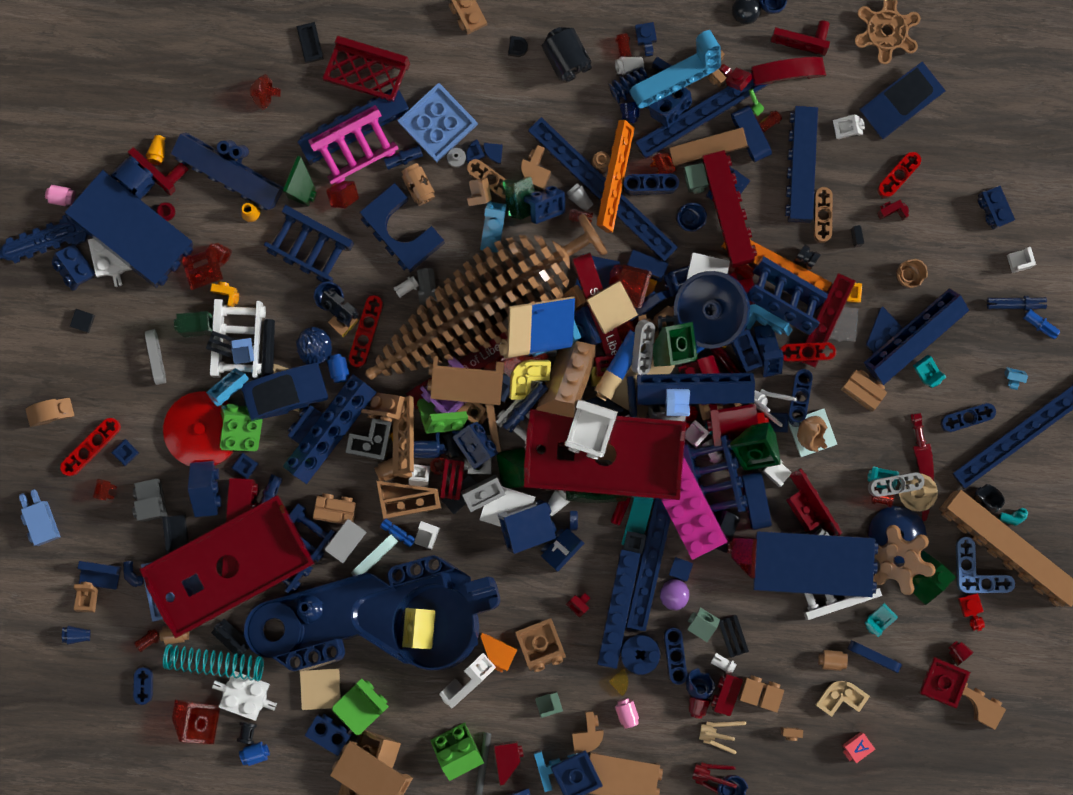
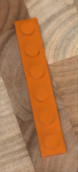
[597,120,635,233]
[721,240,832,293]

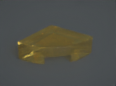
[609,669,628,696]

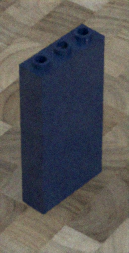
[65,170,193,288]
[753,531,878,597]

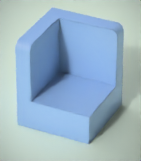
[665,389,690,416]

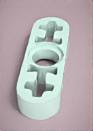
[351,534,398,576]

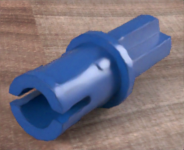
[1023,309,1060,339]

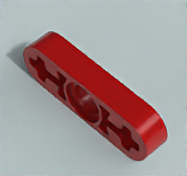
[878,152,921,198]
[780,342,836,362]

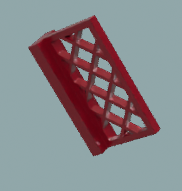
[322,35,410,102]

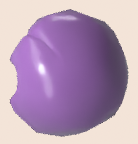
[660,579,690,610]

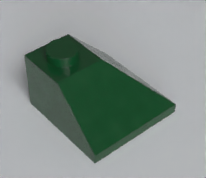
[283,156,317,206]
[653,322,698,367]
[730,422,781,471]
[497,448,526,489]
[912,551,956,605]

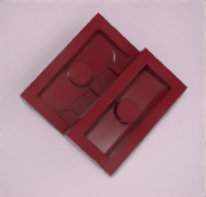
[718,404,758,441]

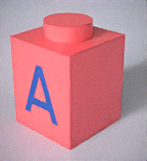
[842,732,875,763]

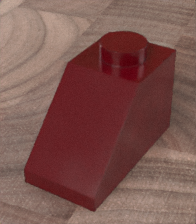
[494,741,524,786]

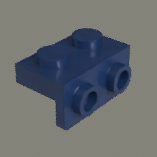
[52,244,96,291]

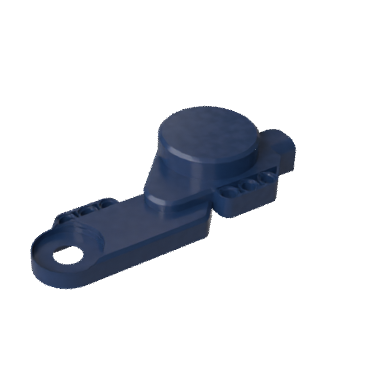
[244,555,500,672]

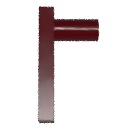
[771,20,830,56]
[128,147,188,196]

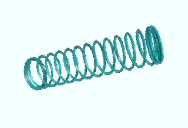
[163,644,264,682]

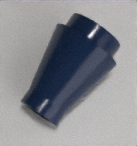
[62,625,91,645]

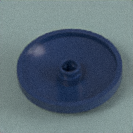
[674,271,750,348]

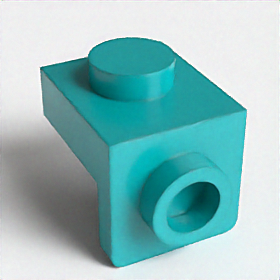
[913,355,946,388]
[867,466,899,490]
[865,603,898,637]

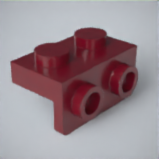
[711,673,743,716]

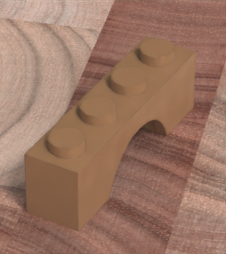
[962,683,1006,730]

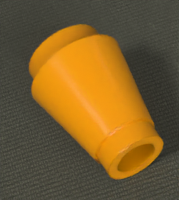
[146,135,165,165]
[241,203,260,222]

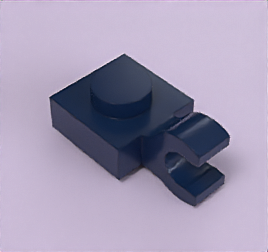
[635,22,657,57]

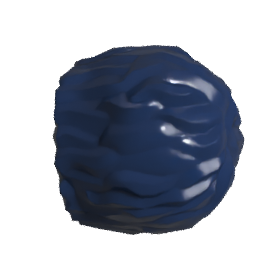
[296,327,332,364]

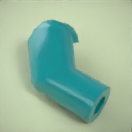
[999,508,1028,526]

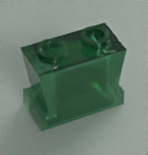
[174,311,213,338]

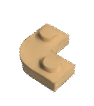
[815,681,870,717]

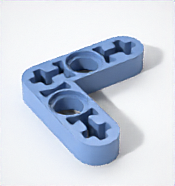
[956,537,1015,593]

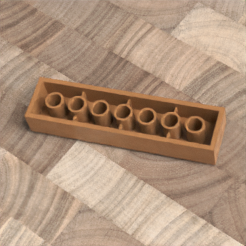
[939,490,1073,607]

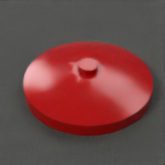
[163,391,235,466]

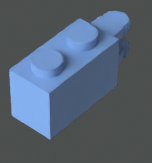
[19,489,61,546]

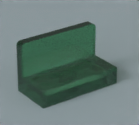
[502,177,534,220]

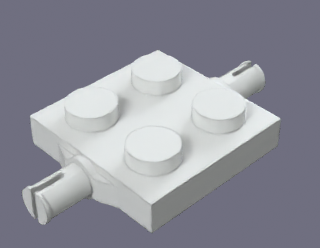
[88,239,132,287]
[212,671,277,721]

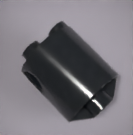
[541,27,592,82]

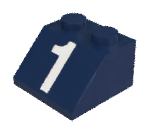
[541,528,585,572]

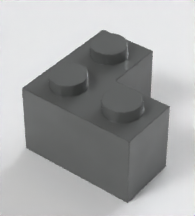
[346,418,393,461]
[132,479,168,522]

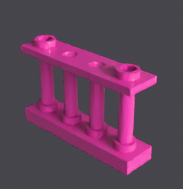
[308,105,399,184]

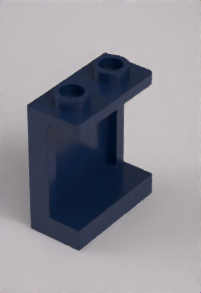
[498,499,556,554]

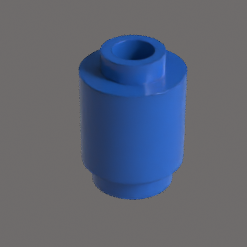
[327,354,350,383]
[239,742,270,766]

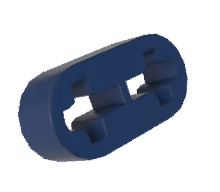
[133,667,153,705]

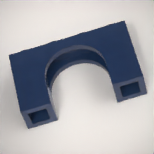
[360,183,445,272]

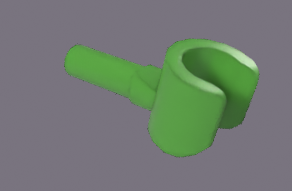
[749,89,764,116]

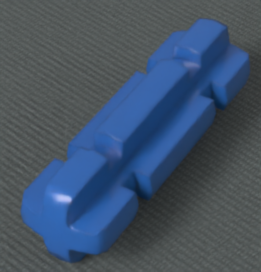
[380,519,415,547]

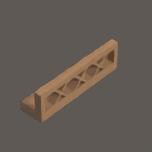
[393,396,414,478]

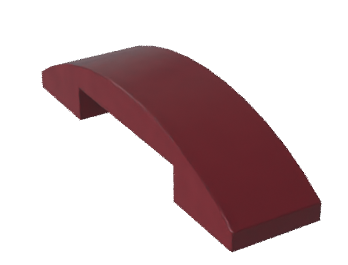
[751,57,826,86]

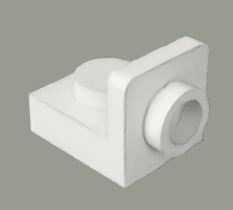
[833,114,865,139]

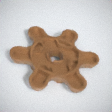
[855,0,921,64]
[873,525,936,595]

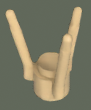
[699,721,746,754]

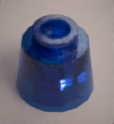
[619,102,640,123]

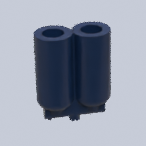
[217,140,249,163]
[663,265,689,297]
[414,432,447,458]

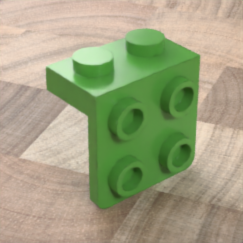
[417,399,468,433]
[220,404,263,451]
[332,679,389,736]

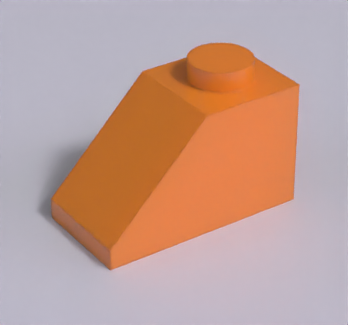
[481,633,518,672]

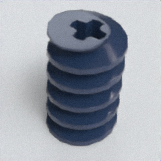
[608,67,649,104]

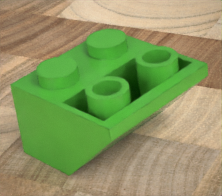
[430,723,484,781]

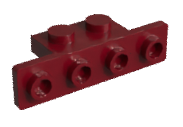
[786,468,842,536]

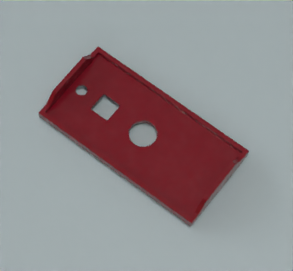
[524,409,686,500]
[139,495,315,639]

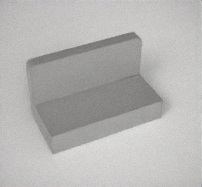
[461,475,506,512]
[325,519,367,563]

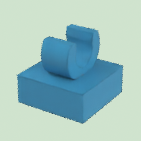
[1004,367,1028,390]

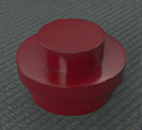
[156,202,176,221]

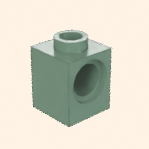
[683,163,709,194]
[687,607,720,642]

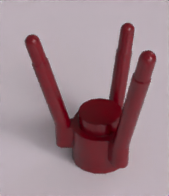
[692,762,737,794]

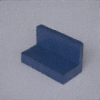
[626,250,668,282]
[78,561,121,590]

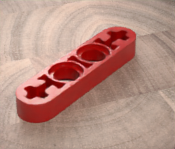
[349,295,383,368]
[60,418,121,476]

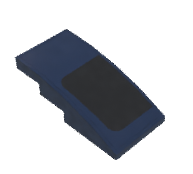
[860,61,946,139]
[241,362,328,421]

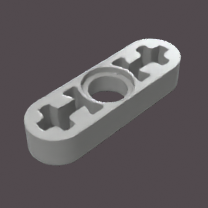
[631,320,655,375]
[145,329,166,385]
[868,473,924,497]

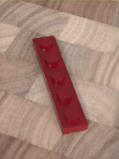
[799,273,856,368]

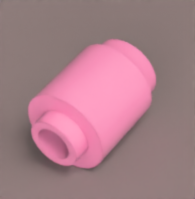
[45,185,75,207]
[615,698,639,729]

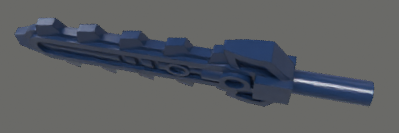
[0,215,88,264]

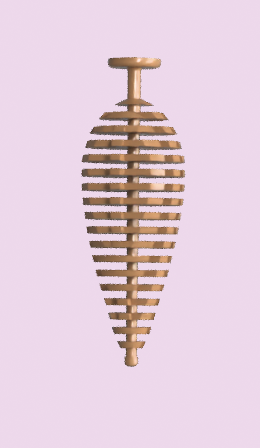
[365,213,608,380]

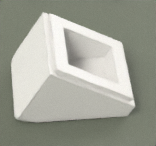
[409,464,430,488]

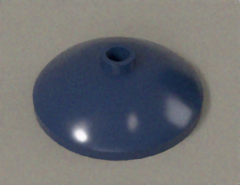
[868,506,926,564]

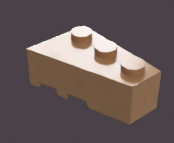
[376,481,442,519]

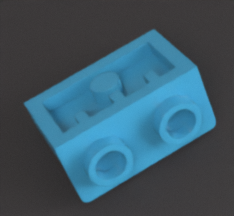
[206,368,249,407]

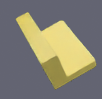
[402,608,435,649]

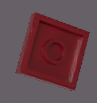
[919,657,971,709]

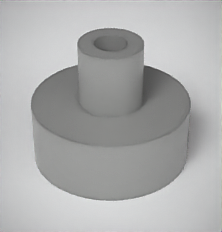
[447,148,466,168]

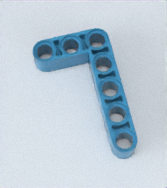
[629,30,721,108]

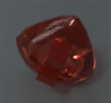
[250,74,281,110]

